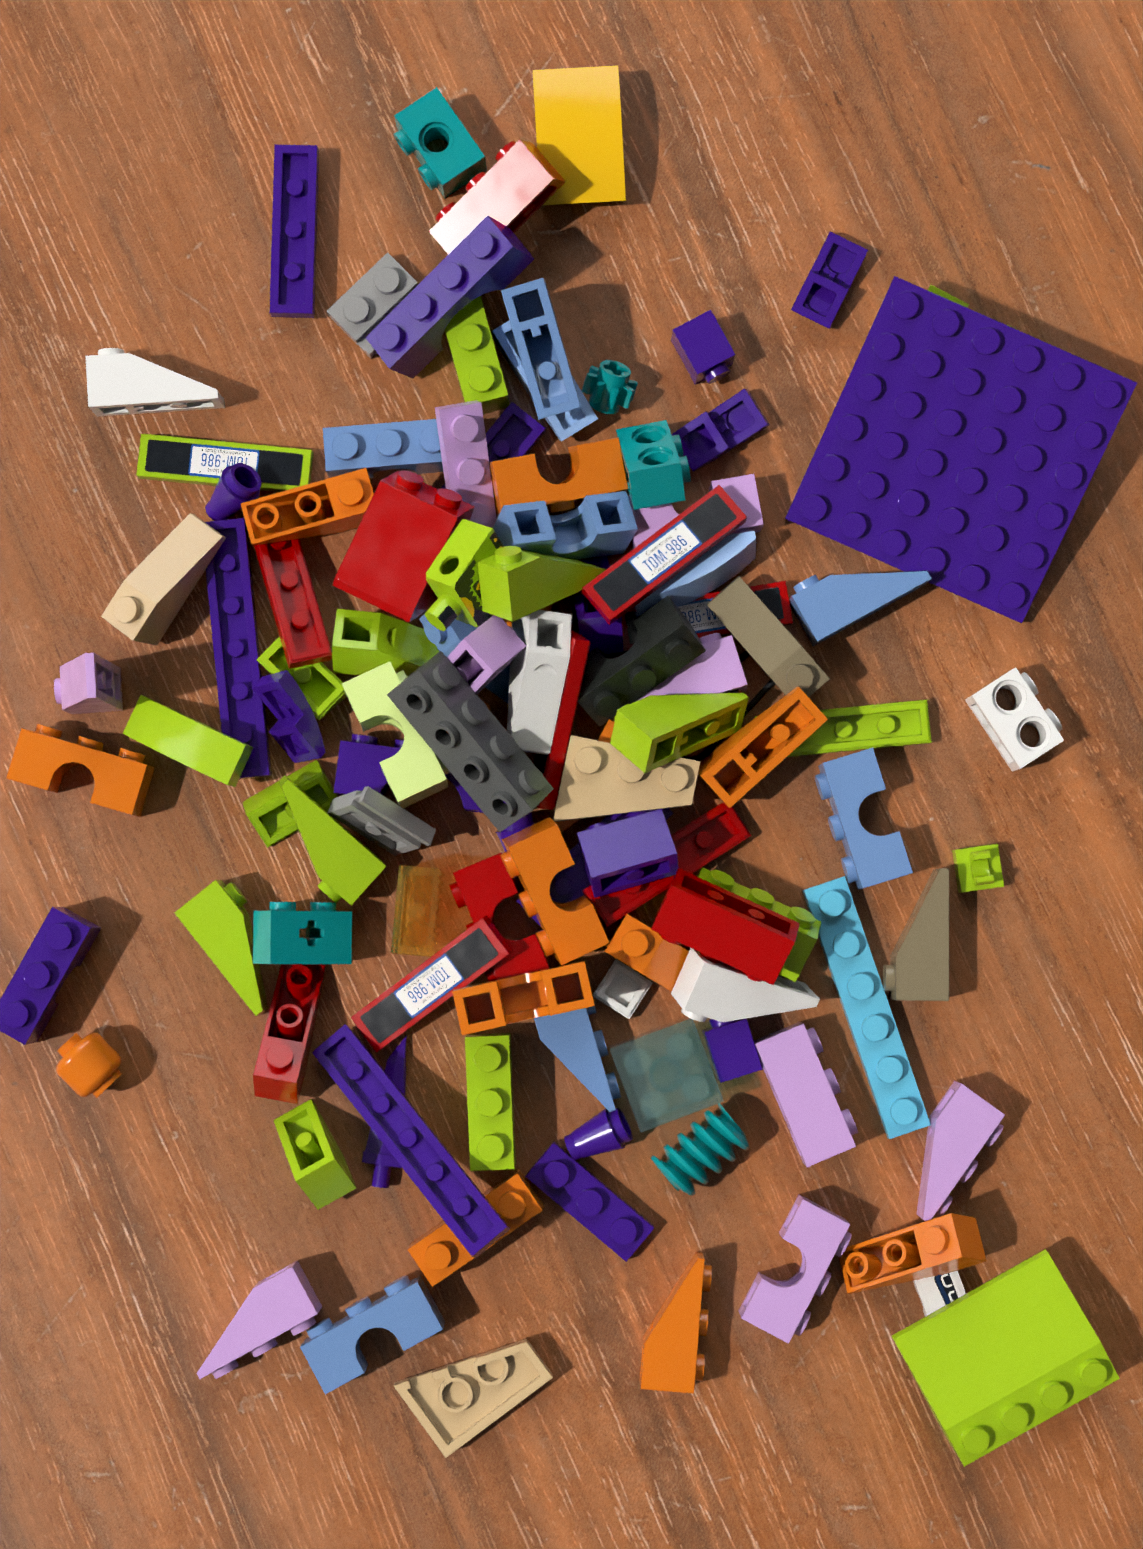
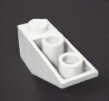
[507,610,572,755]

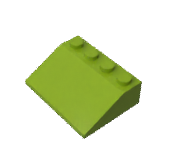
[891,1249,1120,1467]

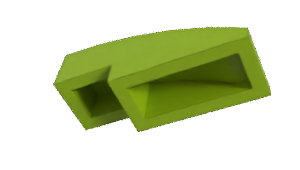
[123,695,254,787]

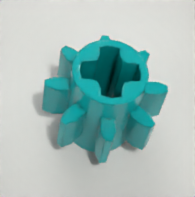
[581,360,638,414]

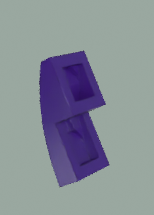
[791,231,868,329]
[671,388,770,472]
[252,670,325,763]

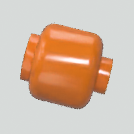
[56,1032,122,1098]

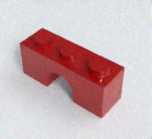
[449,853,550,982]

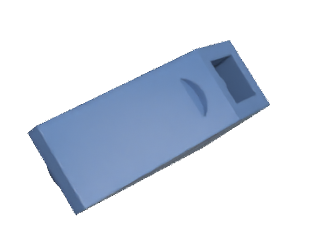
[534,1006,621,1112]

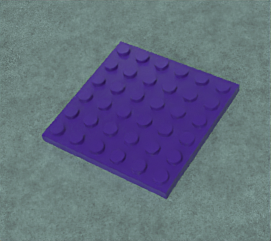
[785,276,1137,623]

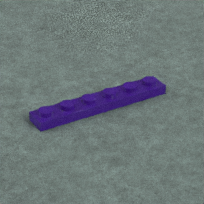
[205,518,272,780]
[312,1024,510,1258]

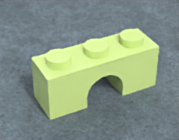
[342,661,450,808]

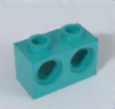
[616,420,691,510]

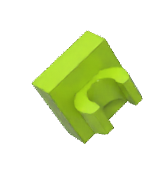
[952,844,1004,893]

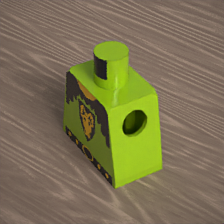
[425,519,504,631]

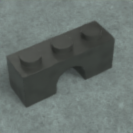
[578,596,706,727]

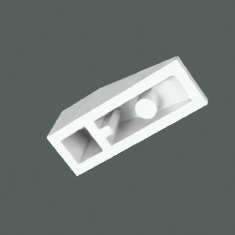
[85,348,225,417]
[671,948,820,1022]

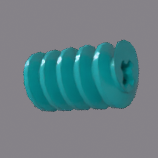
[650,1101,750,1196]

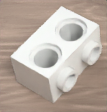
[965,667,1064,772]

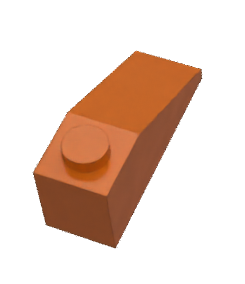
[698,686,828,808]
[604,914,689,992]

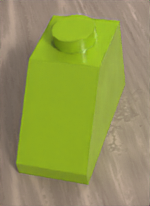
[273,1099,356,1210]

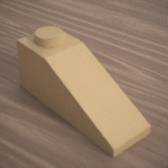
[101,513,226,645]

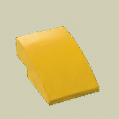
[533,65,626,205]

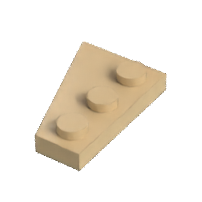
[553,735,700,822]
[393,1339,553,1458]

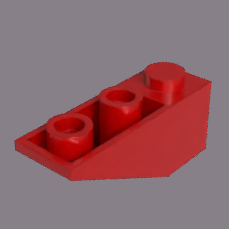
[253,964,326,1104]

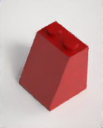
[332,470,475,623]

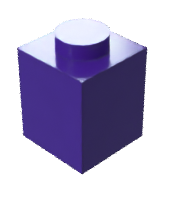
[671,310,735,385]
[702,1019,763,1083]

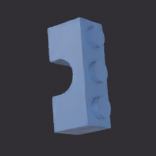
[323,419,443,478]
[493,491,638,560]
[815,747,913,889]
[300,1275,445,1395]

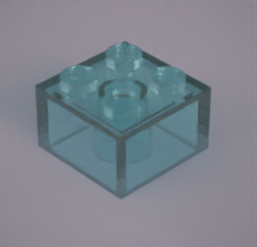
[609,1017,724,1132]

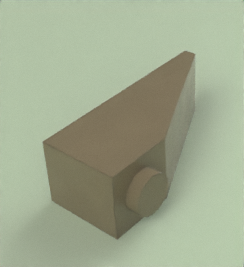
[706,576,830,697]
[883,868,949,1001]

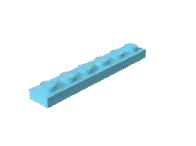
[802,876,931,1139]

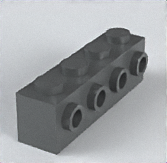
[387,651,554,832]

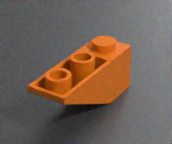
[240,468,375,546]
[839,1213,987,1294]
[639,1252,712,1394]

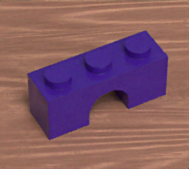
[0,907,101,1045]

